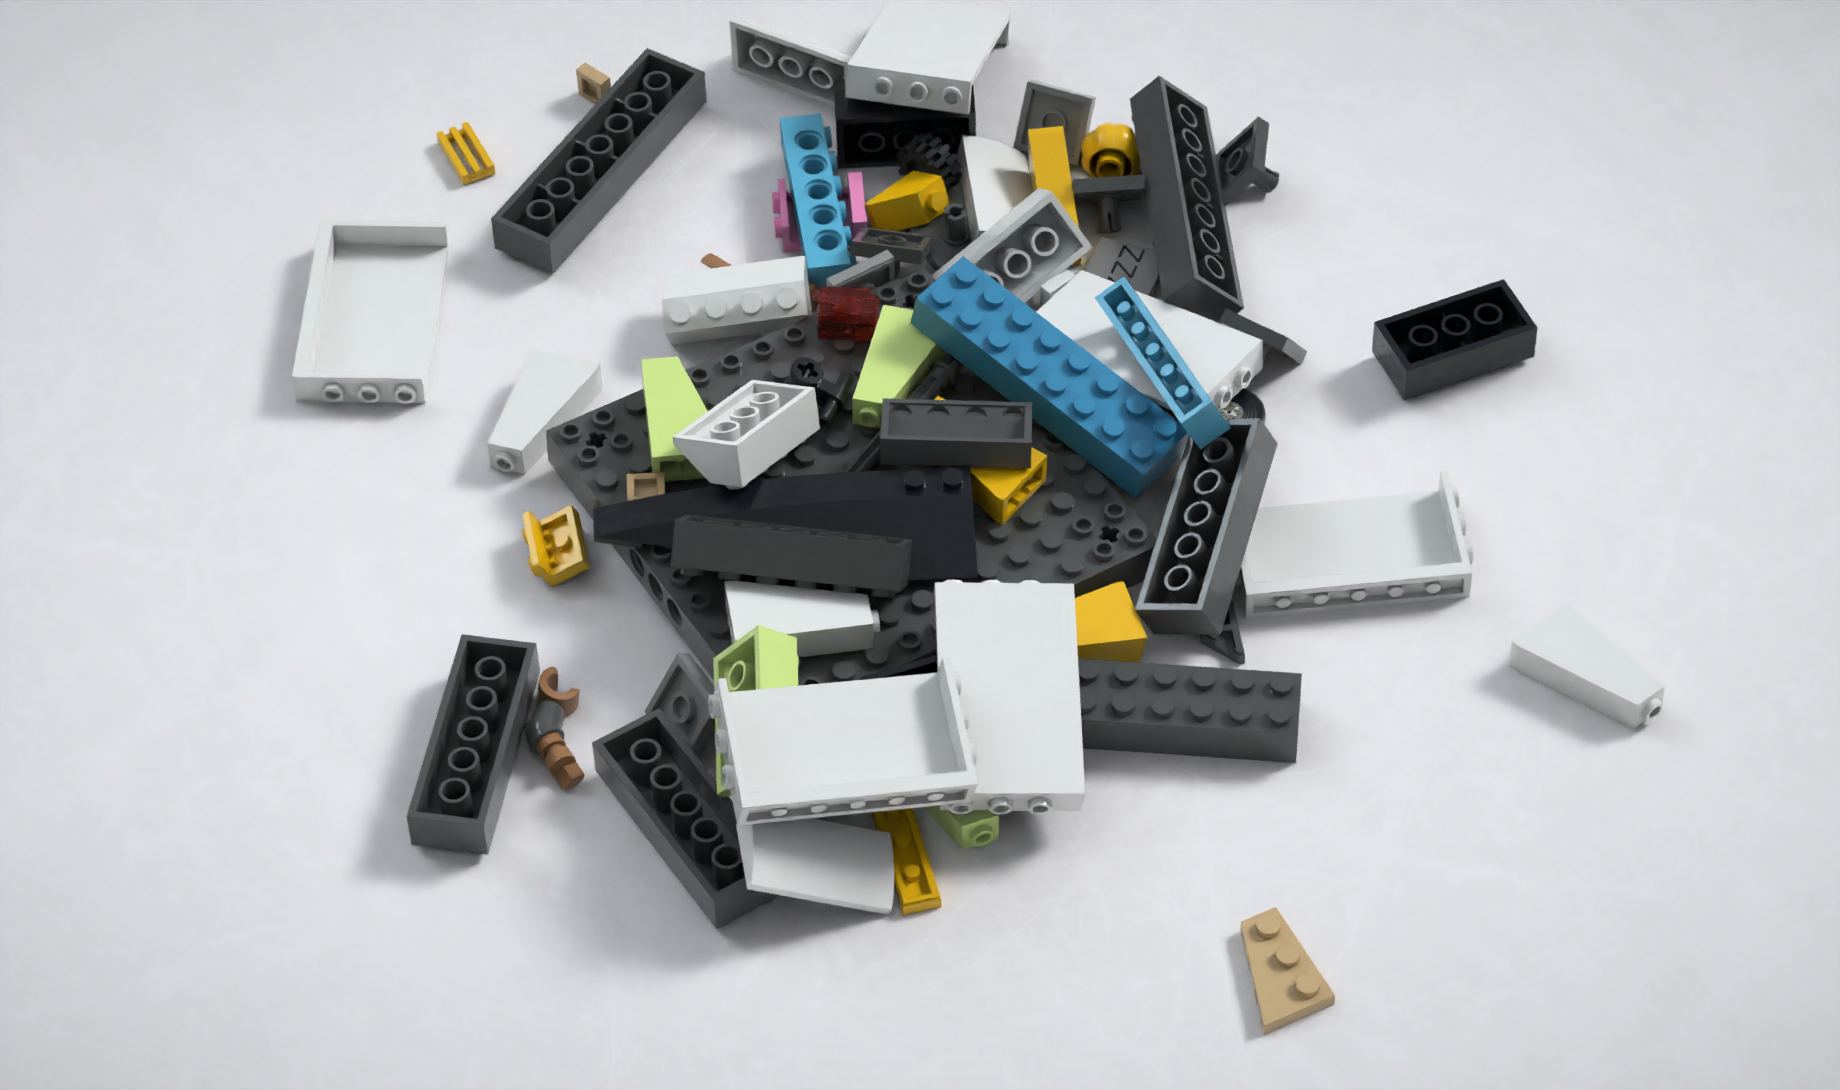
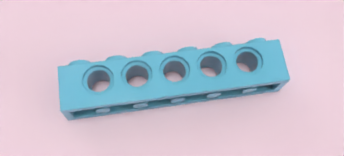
[779,113,857,292]
[1095,277,1231,450]

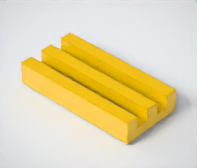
[436,122,495,185]

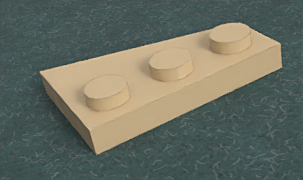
[1240,907,1335,1035]

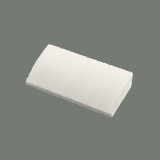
[957,135,1033,242]
[736,818,894,915]

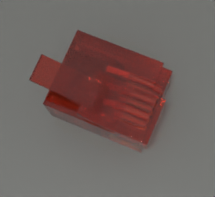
[813,286,879,341]

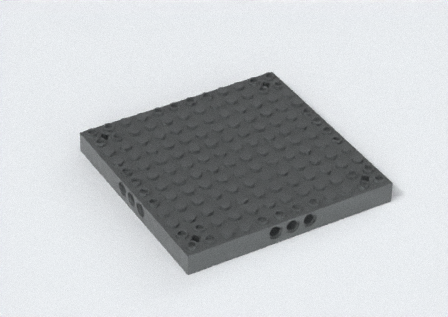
[546,267,1157,686]

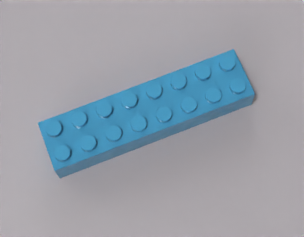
[910,256,1189,499]

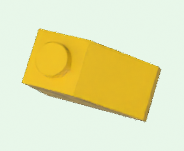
[865,170,950,231]

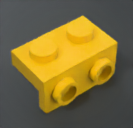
[522,505,590,587]

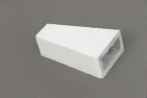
[487,349,603,475]
[725,581,880,657]
[1509,603,1665,729]

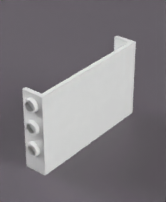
[845,0,1011,114]
[292,220,449,404]
[1035,270,1263,437]
[1235,471,1473,619]
[932,579,1085,814]
[708,657,978,826]

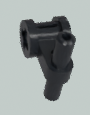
[783,357,854,427]

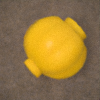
[1081,122,1141,178]

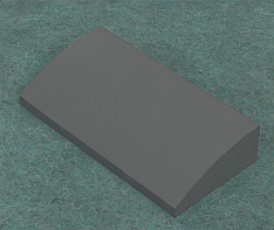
[880,398,1032,468]

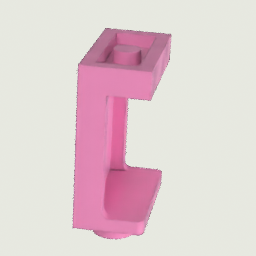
[772,172,867,252]

